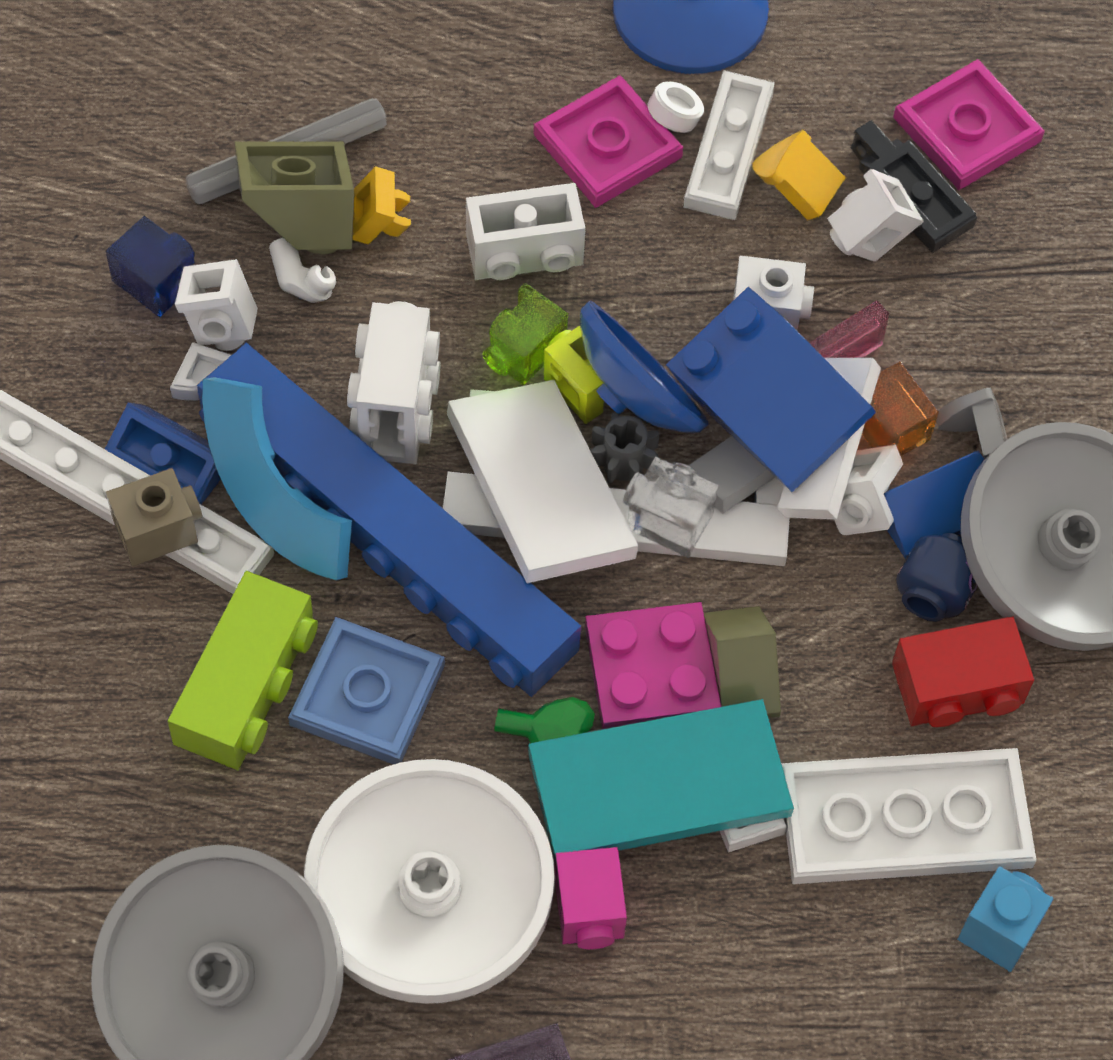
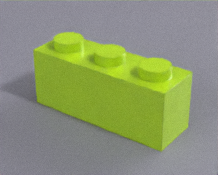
[167,571,318,771]

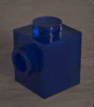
[106,216,195,318]

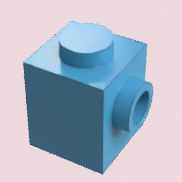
[957,866,1054,972]

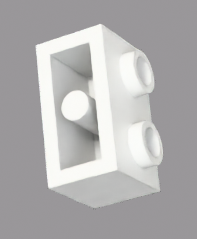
[466,183,586,280]

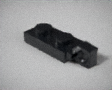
[850,120,977,253]

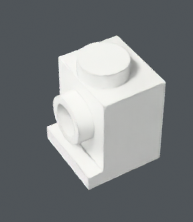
[827,169,924,262]
[175,259,258,351]

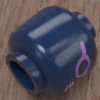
[896,533,978,622]

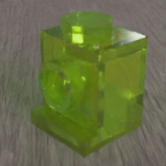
[483,282,568,386]

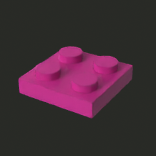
[585,602,721,730]

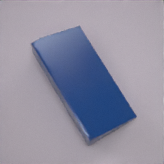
[105,403,221,505]
[884,450,985,559]

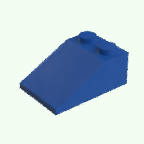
[666,286,876,492]

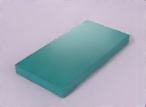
[528,699,794,863]

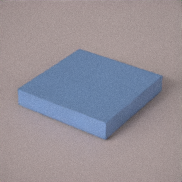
[288,617,445,765]

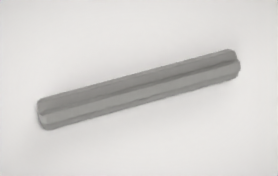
[186,98,387,204]

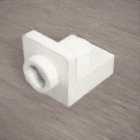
[834,445,903,535]

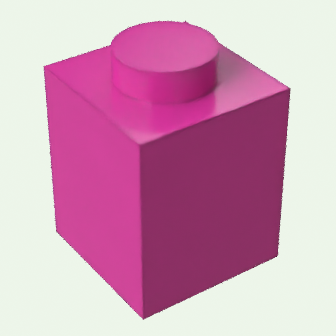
[554,847,627,949]

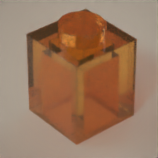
[862,362,939,456]

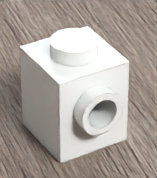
[733,256,814,330]

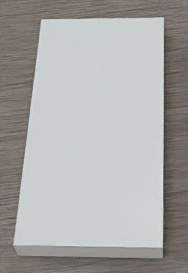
[447,380,639,583]
[781,748,1036,884]

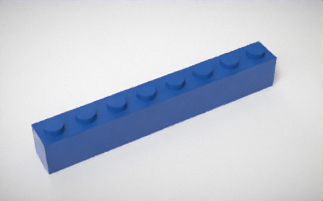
[197,343,581,697]

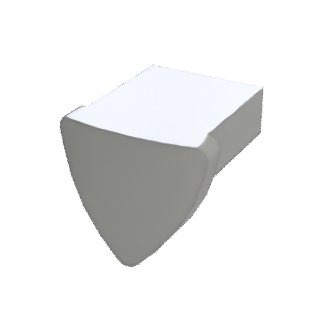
[935,388,1007,459]

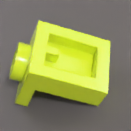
[544,326,604,424]

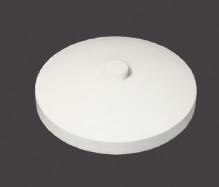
[304,759,554,1004]

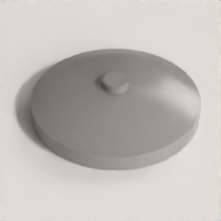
[961,422,1113,651]
[91,845,344,1060]

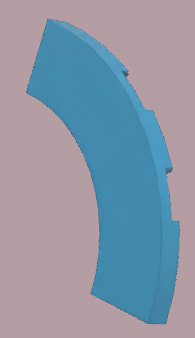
[202,377,352,581]

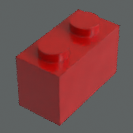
[892,616,1034,728]

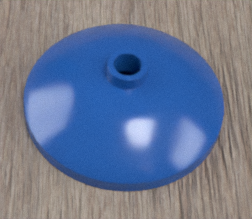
[613,0,769,74]
[579,301,709,433]

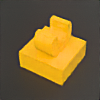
[352,166,411,245]

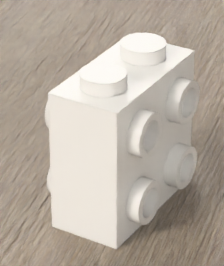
[347,301,441,464]

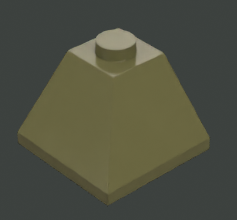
[235,141,354,254]

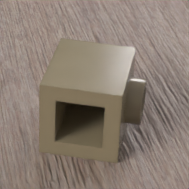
[106,468,203,567]

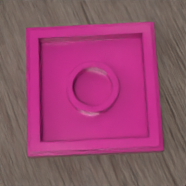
[893,59,1045,190]
[534,75,683,208]

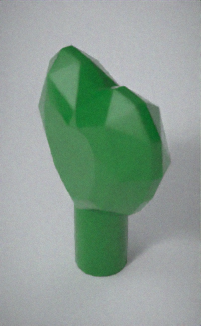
[494,697,595,743]

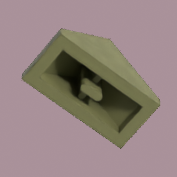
[704,606,781,718]

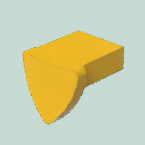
[752,130,846,220]

